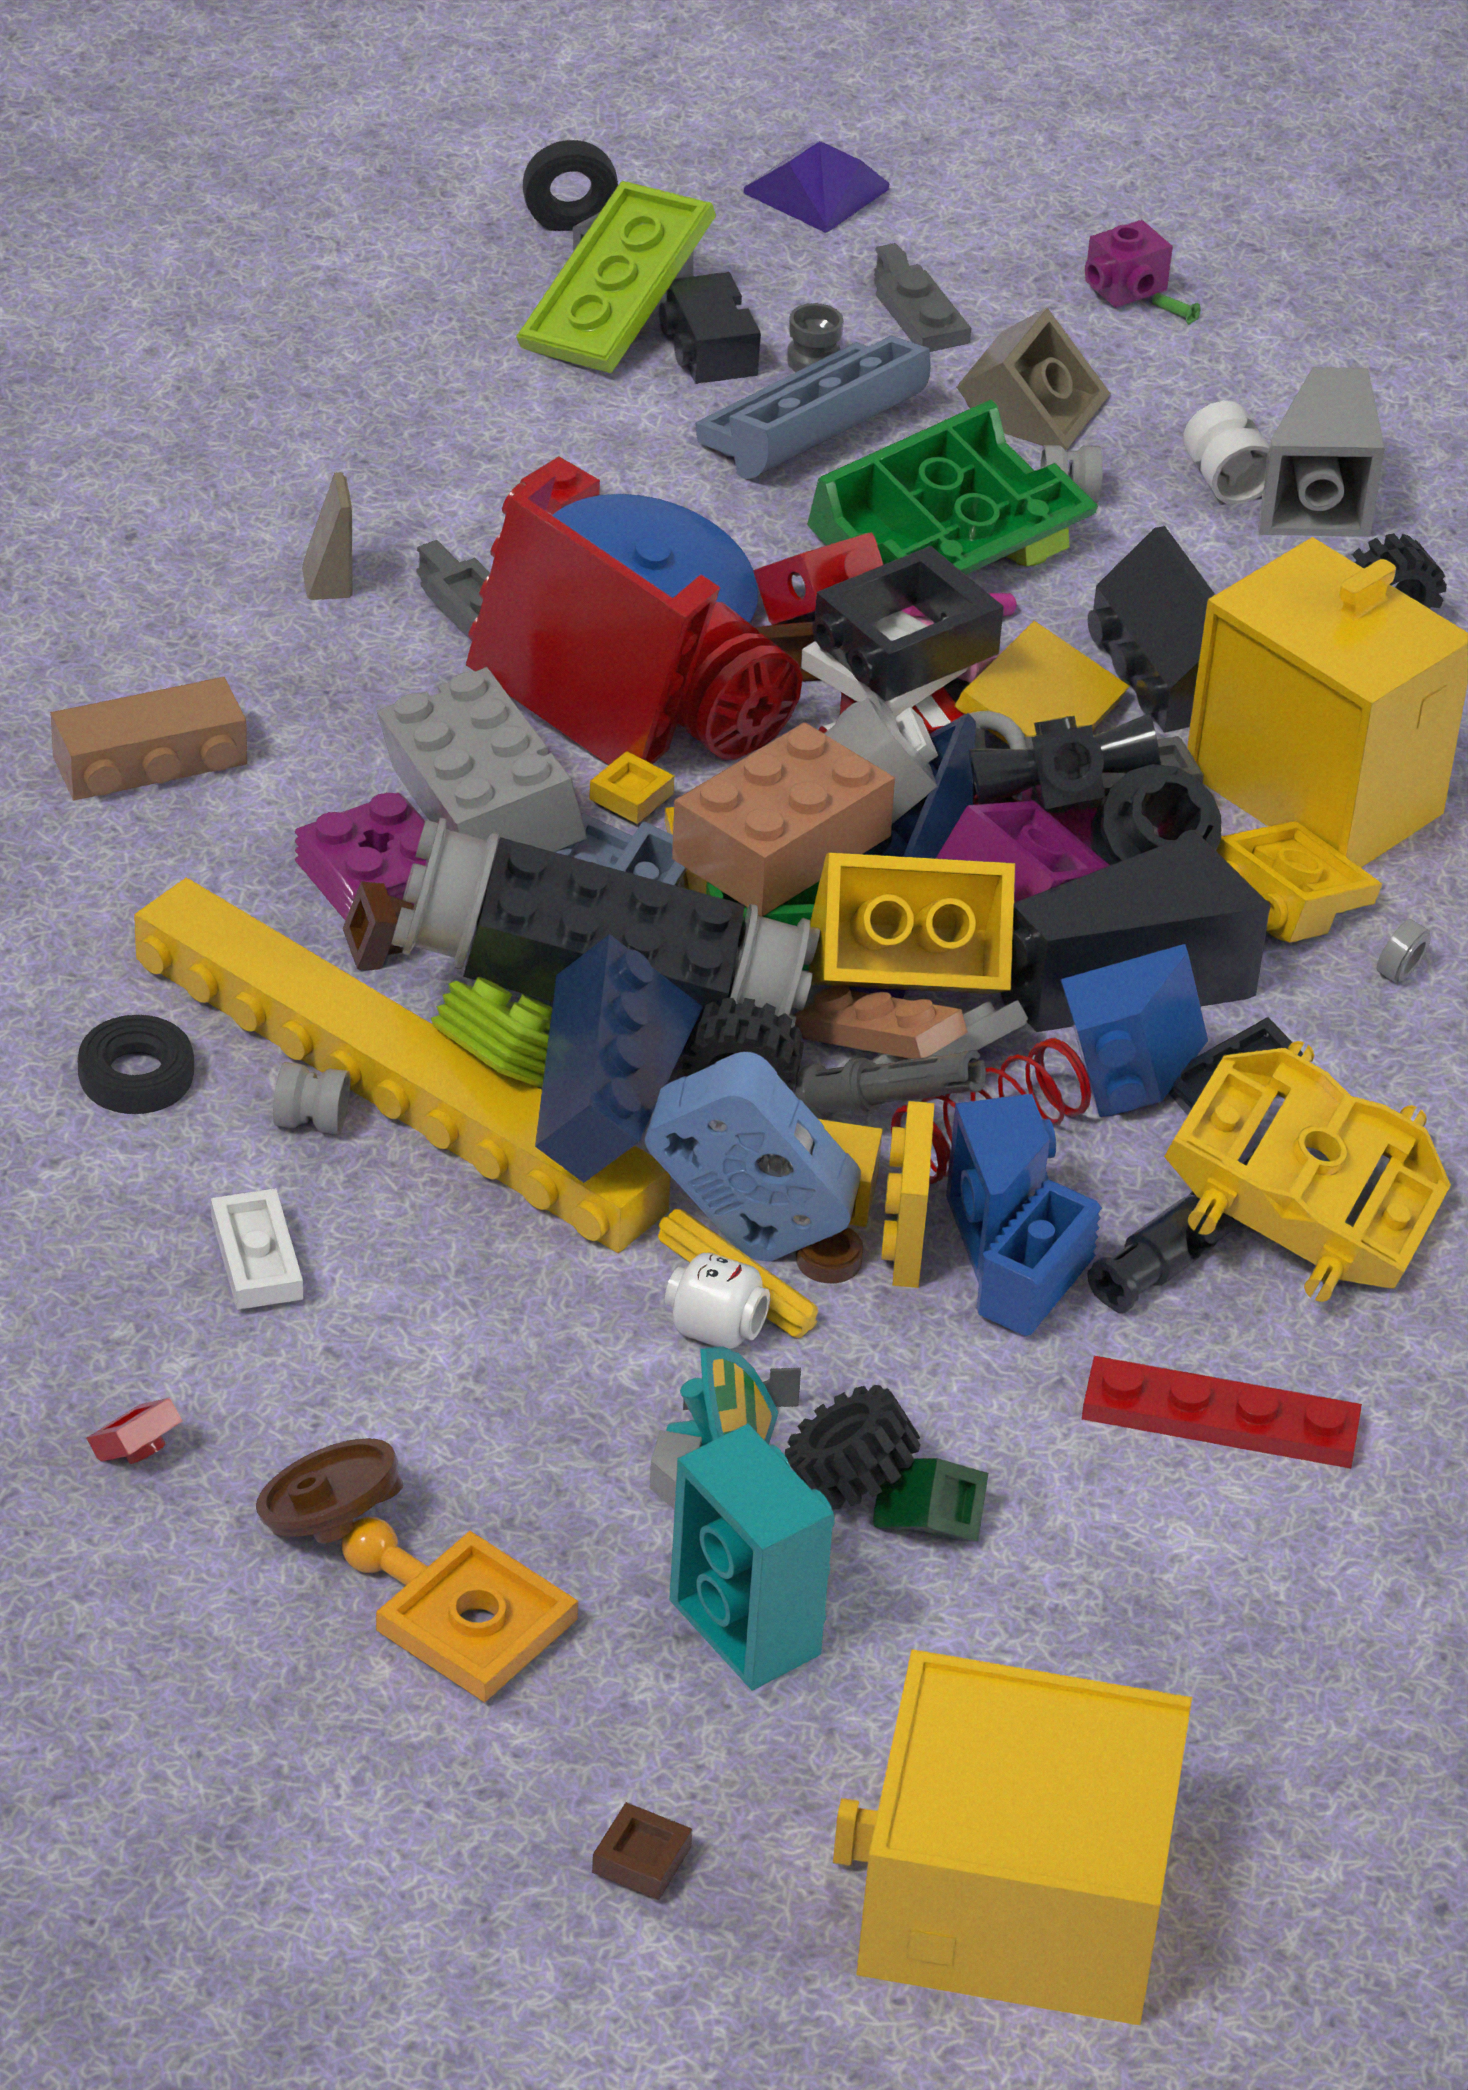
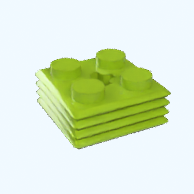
[431,977,552,1088]

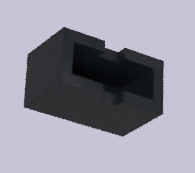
[659,272,761,384]

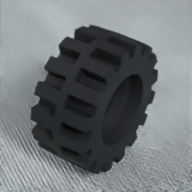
[682,998,804,1092]

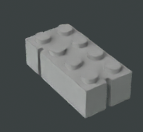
[377,667,587,855]

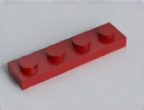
[1081,1355,1362,1469]

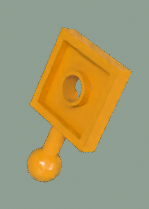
[342,1517,578,1703]

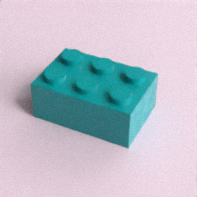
[669,1424,835,1691]

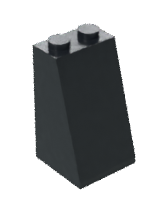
[1001,832,1270,1032]

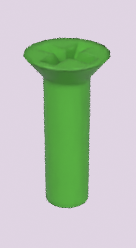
[1152,293,1201,325]

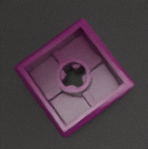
[294,792,426,921]

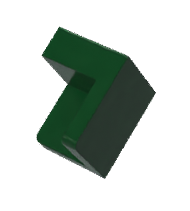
[873,1458,989,1542]

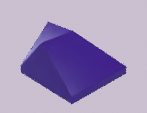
[744,141,890,233]

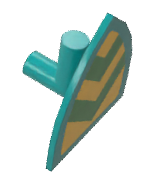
[666,1346,779,1446]

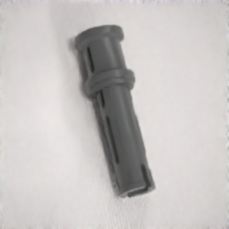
[795,1050,986,1120]

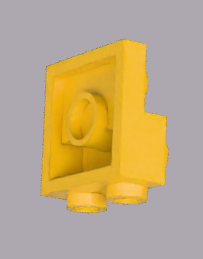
[1216,821,1383,943]

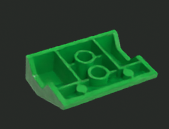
[807,399,1098,575]

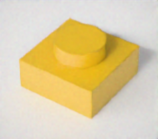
[589,751,675,824]

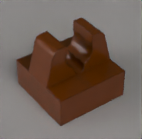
[343,881,414,971]

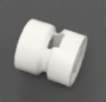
[1183,401,1270,504]

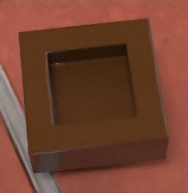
[592,1802,693,1900]

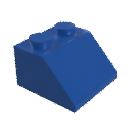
[1061,944,1208,1117]
[946,1094,1056,1284]

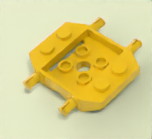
[1164,1041,1451,1302]

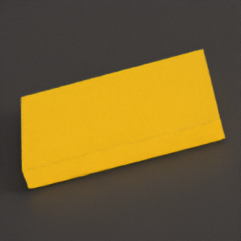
[955,620,1130,745]

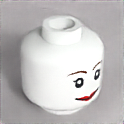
[665,1253,770,1349]

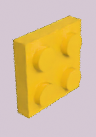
[881,1101,934,1288]

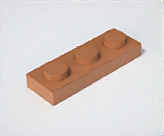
[794,986,968,1059]

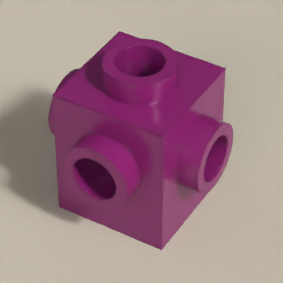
[1085,219,1173,308]

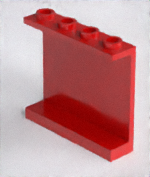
[466,469,720,765]

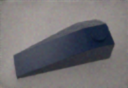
[862,713,976,859]

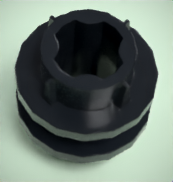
[1090,764,1221,866]

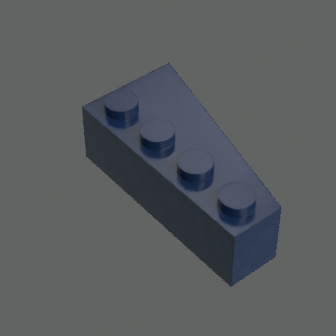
[535,934,703,1183]

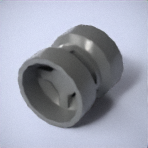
[787,303,844,372]

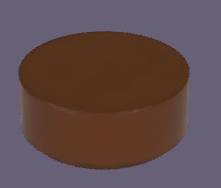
[796,1227,863,1284]

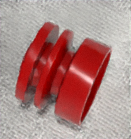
[678,602,803,760]

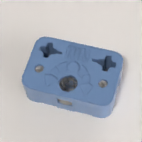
[645,1052,861,1262]

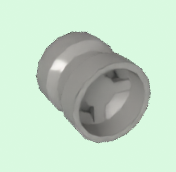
[1040,445,1102,502]
[273,1062,350,1135]

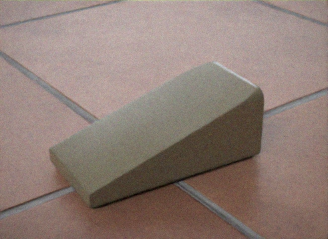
[302,472,352,600]

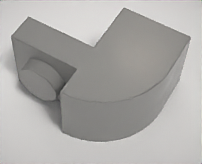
[824,694,937,824]

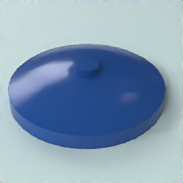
[552,494,758,624]

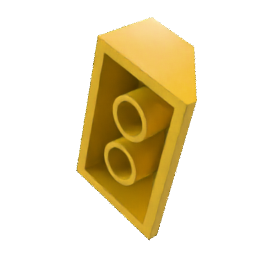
[808,853,1015,994]

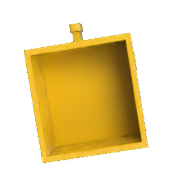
[1187,537,1468,868]
[833,1649,1192,2026]

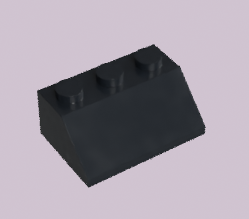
[1087,526,1215,733]

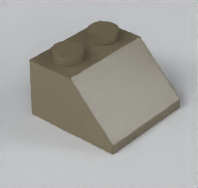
[956,307,1111,450]

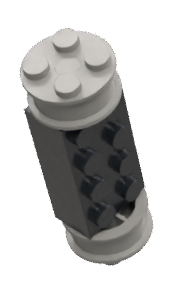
[392,817,820,1028]

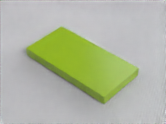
[516,180,717,374]

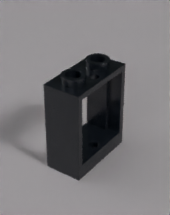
[812,546,1004,702]

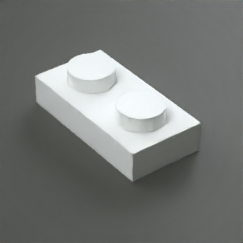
[211,1188,303,1310]

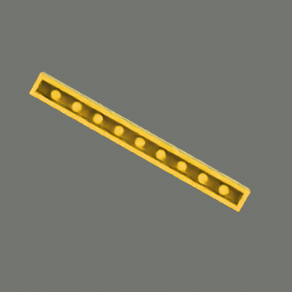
[134,877,671,1254]

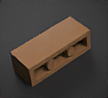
[50,676,247,801]

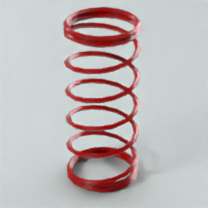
[891,1038,1092,1185]

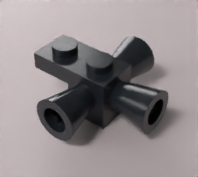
[969,713,1161,809]

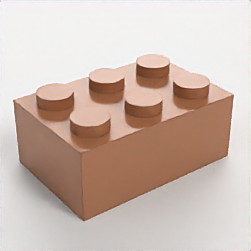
[672,722,895,916]

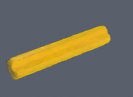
[658,1209,818,1338]

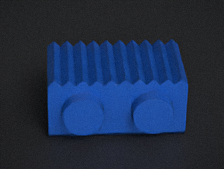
[976,1180,1102,1336]

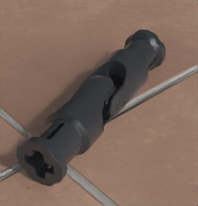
[1087,1140,1261,1313]

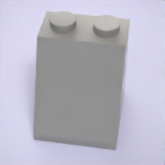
[1258,367,1385,537]

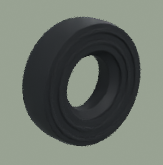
[522,140,618,231]
[77,1015,194,1114]

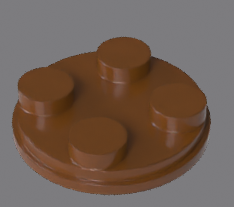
[256,1438,403,1544]

